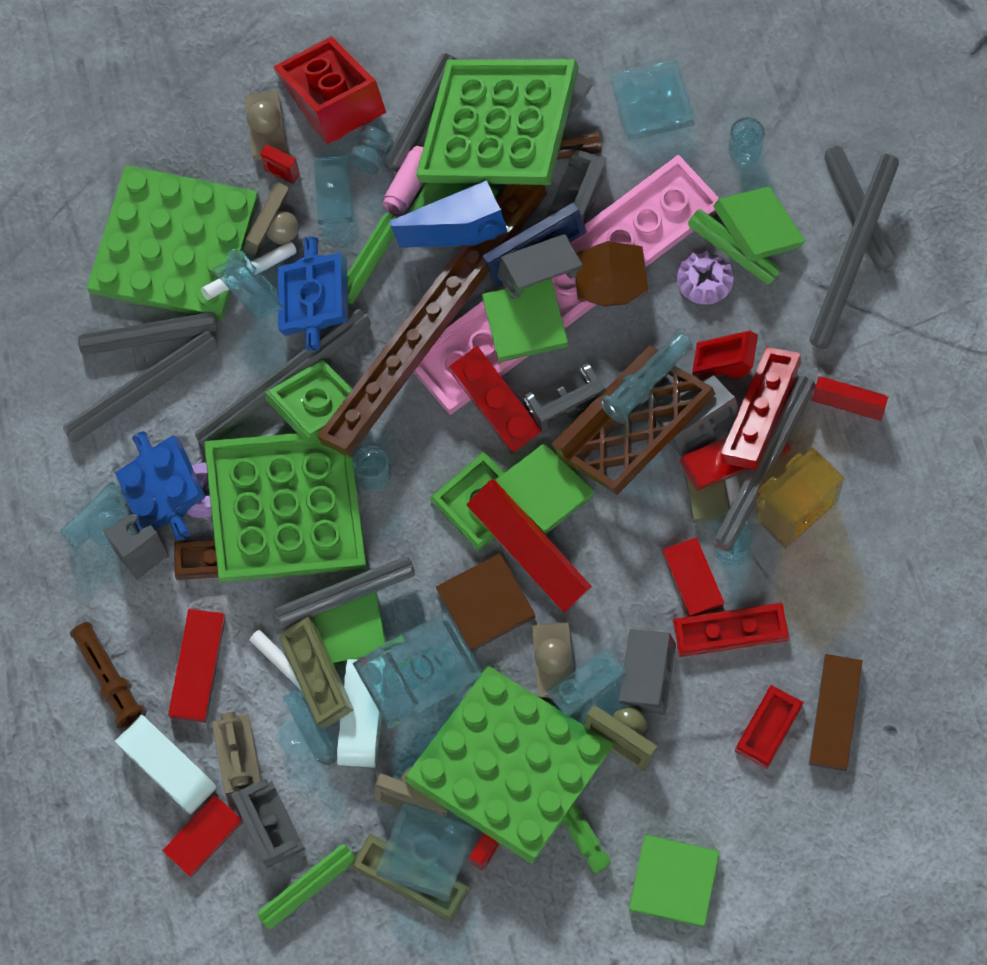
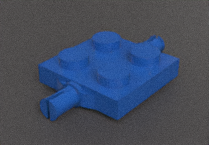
[278,236,348,351]
[115,431,206,540]

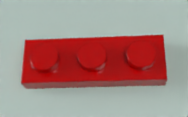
[447,345,542,454]

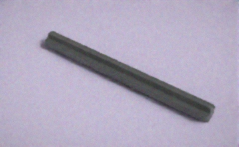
[809,154,899,349]
[195,309,371,447]
[713,376,816,552]

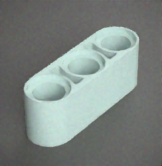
[337,659,386,768]
[114,715,217,815]

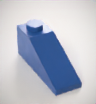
[389,180,508,248]

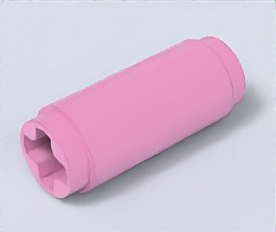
[382,146,423,216]

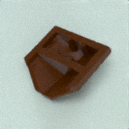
[575,241,648,307]

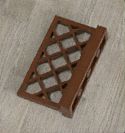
[552,345,715,495]

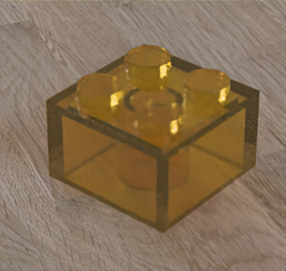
[755,448,845,549]

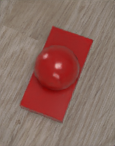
[692,330,758,380]

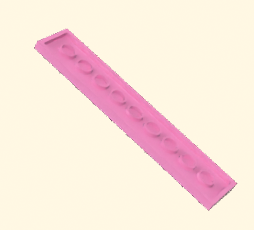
[413,154,720,415]

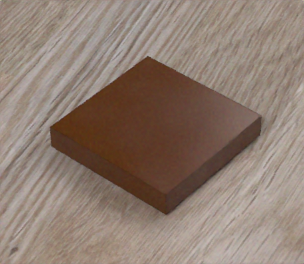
[436,553,536,652]

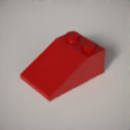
[273,36,387,144]

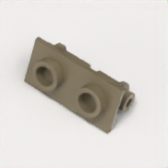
[212,712,261,794]

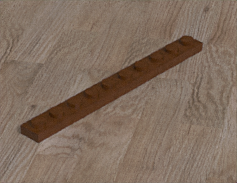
[317,184,547,457]

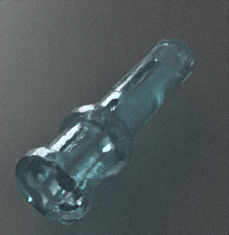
[600,331,693,424]

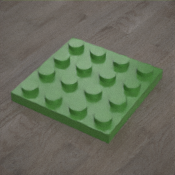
[416,59,579,185]
[86,165,259,321]
[204,433,366,583]
[404,666,614,864]

